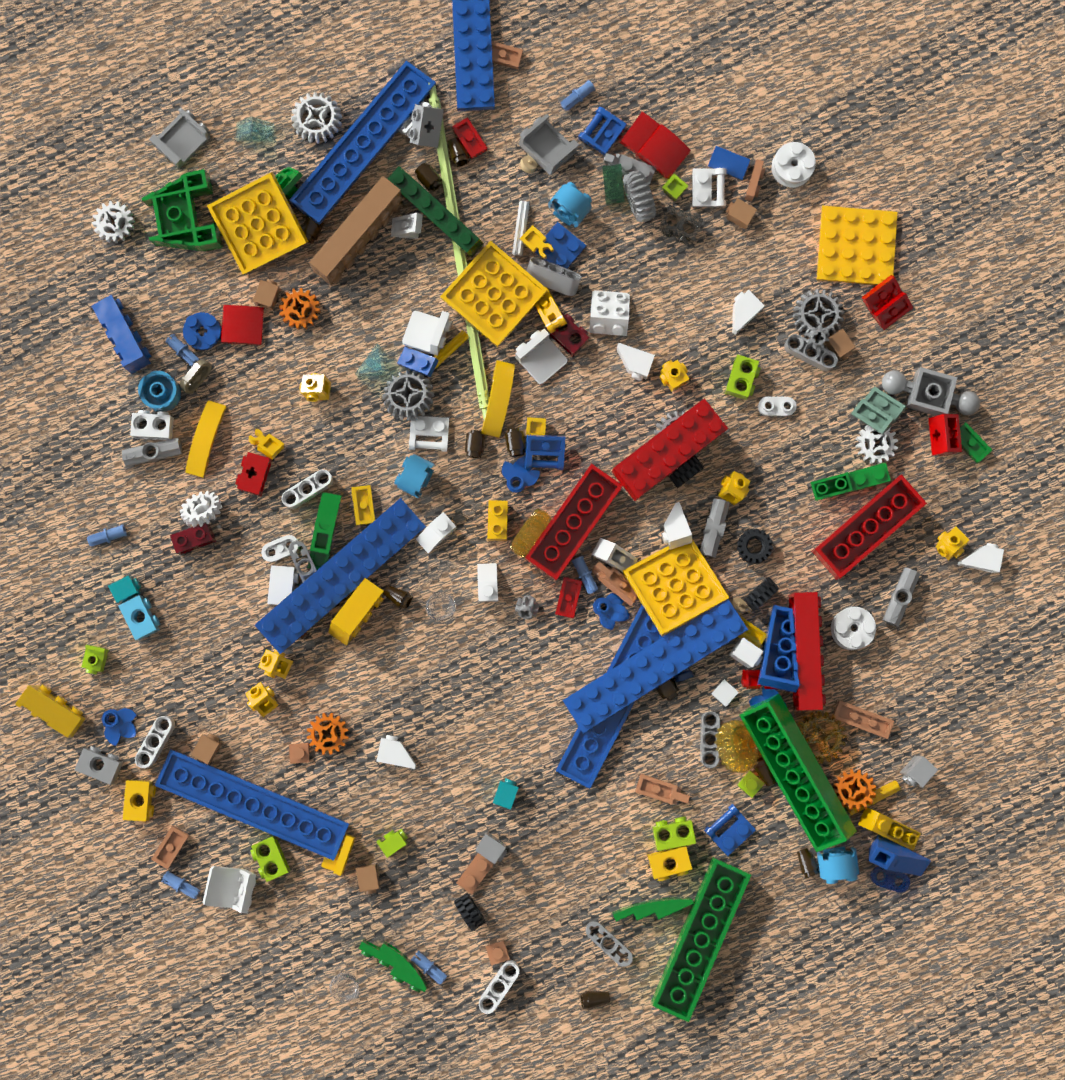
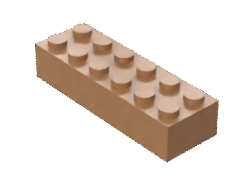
[309,176,403,285]

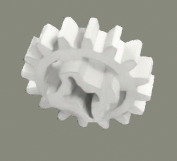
[92,201,135,243]
[855,425,898,464]
[180,491,222,527]

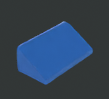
[708,146,750,180]

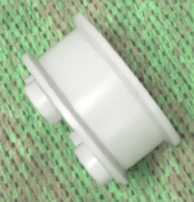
[771,142,816,188]
[831,607,876,650]

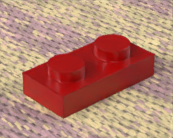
[452,117,487,160]
[555,577,582,619]

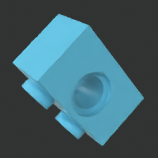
[119,595,160,641]

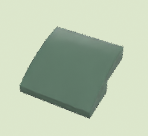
[851,386,906,435]

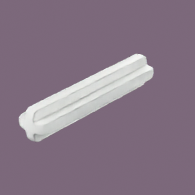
[512,201,529,256]

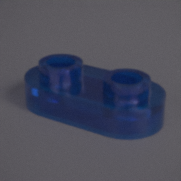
[870,866,910,893]

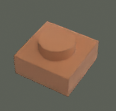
[289,743,310,764]
[485,940,510,966]

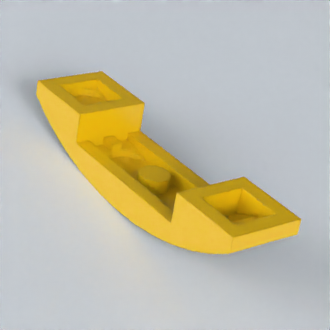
[481,360,515,438]
[185,400,226,478]

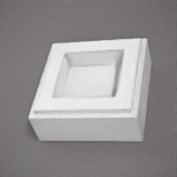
[711,679,739,707]

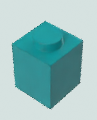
[108,575,141,604]
[493,778,519,810]

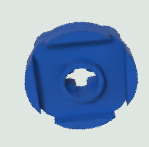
[183,312,222,351]

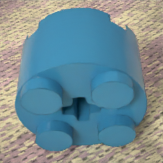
[548,182,592,228]
[138,371,181,412]
[394,454,435,498]
[817,847,860,884]

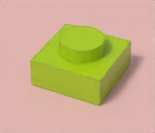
[661,174,688,201]
[737,770,765,798]

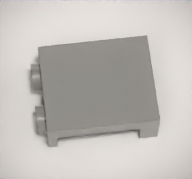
[149,108,210,169]
[518,114,579,175]

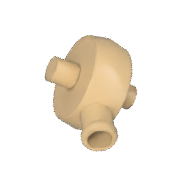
[520,154,538,173]
[730,597,752,615]

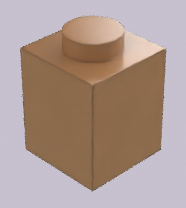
[726,198,757,230]
[253,279,281,311]
[824,329,856,361]
[191,733,222,764]
[356,863,380,895]

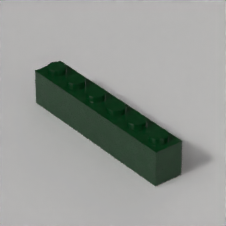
[388,166,484,258]

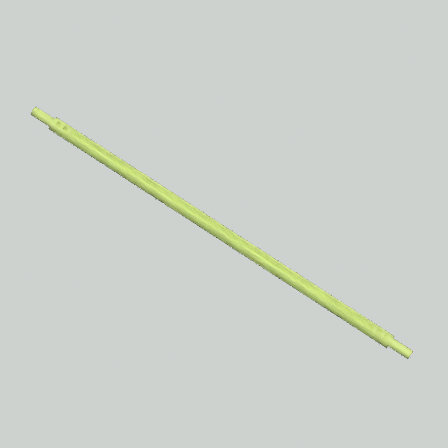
[428,80,489,419]

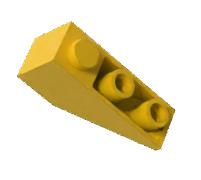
[858,808,921,851]

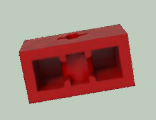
[928,414,962,456]
[235,452,272,496]

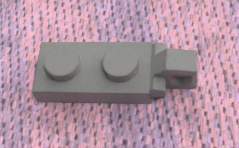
[603,153,656,185]

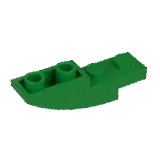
[810,462,891,501]
[307,492,342,570]
[358,939,428,992]

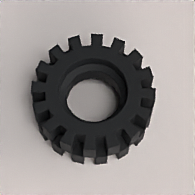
[668,455,705,489]
[737,528,773,564]
[743,577,779,611]
[454,893,486,932]

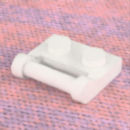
[692,168,727,207]
[409,416,449,452]

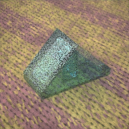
[236,117,274,142]
[355,343,386,379]

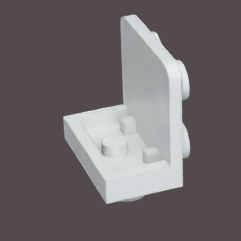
[589,290,630,336]
[402,311,452,356]
[515,329,567,385]
[203,866,256,914]

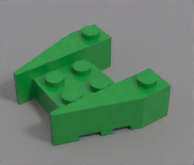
[142,169,223,252]

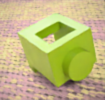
[81,645,109,675]
[376,828,408,858]

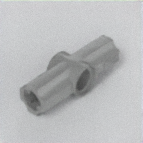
[122,438,183,467]
[700,498,730,558]
[882,567,920,627]

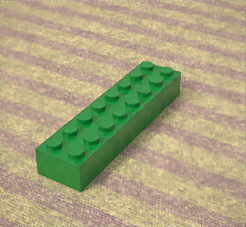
[739,694,857,852]
[651,857,751,1022]

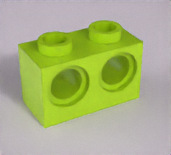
[725,354,761,400]
[652,816,696,851]
[250,836,291,882]

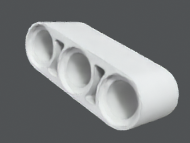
[282,470,333,509]
[135,716,175,768]
[479,960,519,1014]

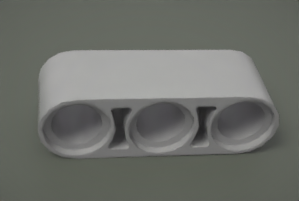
[526,257,581,296]
[784,334,838,372]
[700,711,720,768]

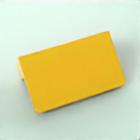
[321,834,356,876]

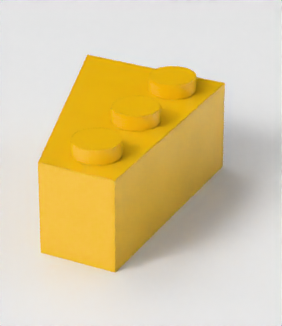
[328,578,384,646]
[14,684,86,738]

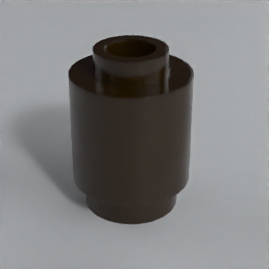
[415,162,442,191]
[302,216,324,244]
[505,428,526,457]
[465,430,485,459]
[656,678,679,701]

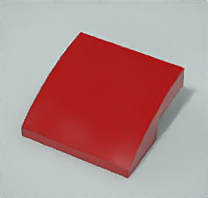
[620,111,660,163]
[638,124,691,179]
[861,275,913,330]
[221,305,264,346]

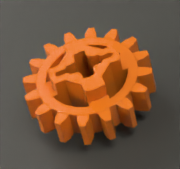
[279,288,321,330]
[307,713,349,755]
[834,769,876,812]

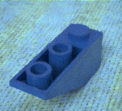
[869,835,931,876]

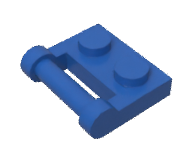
[578,107,627,156]
[525,435,566,470]
[704,804,756,856]

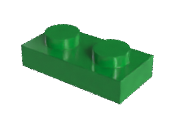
[960,422,992,464]

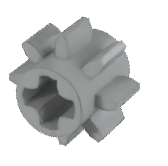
[805,325,829,349]
[515,595,540,619]

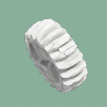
[291,92,342,144]

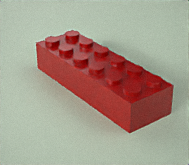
[611,398,728,501]
[525,464,623,581]
[811,474,927,580]
[788,592,826,710]

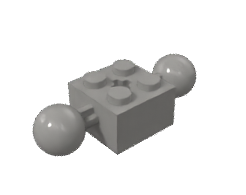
[882,367,980,416]

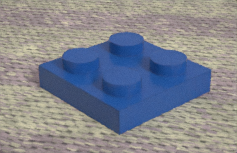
[535,222,586,269]

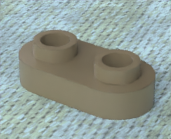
[180,359,212,394]

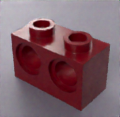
[546,312,589,357]
[170,522,216,555]

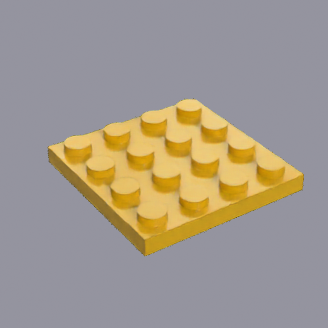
[207,172,308,274]
[817,206,897,285]
[440,240,548,347]
[623,539,729,637]

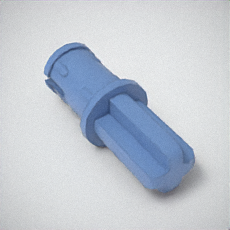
[560,80,595,111]
[165,334,199,367]
[87,525,127,547]
[572,556,598,594]
[161,871,200,899]
[411,951,447,985]

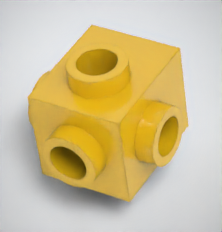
[659,360,689,392]
[300,373,331,402]
[718,471,750,505]
[935,527,969,561]
[259,649,293,679]
[246,682,278,718]

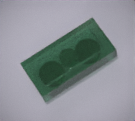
[602,164,625,204]

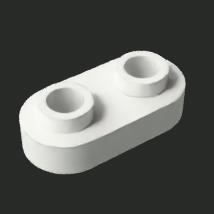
[758,397,797,417]
[261,535,299,562]

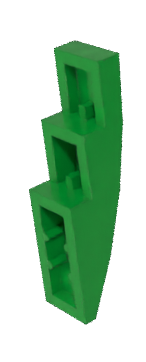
[612,898,694,922]

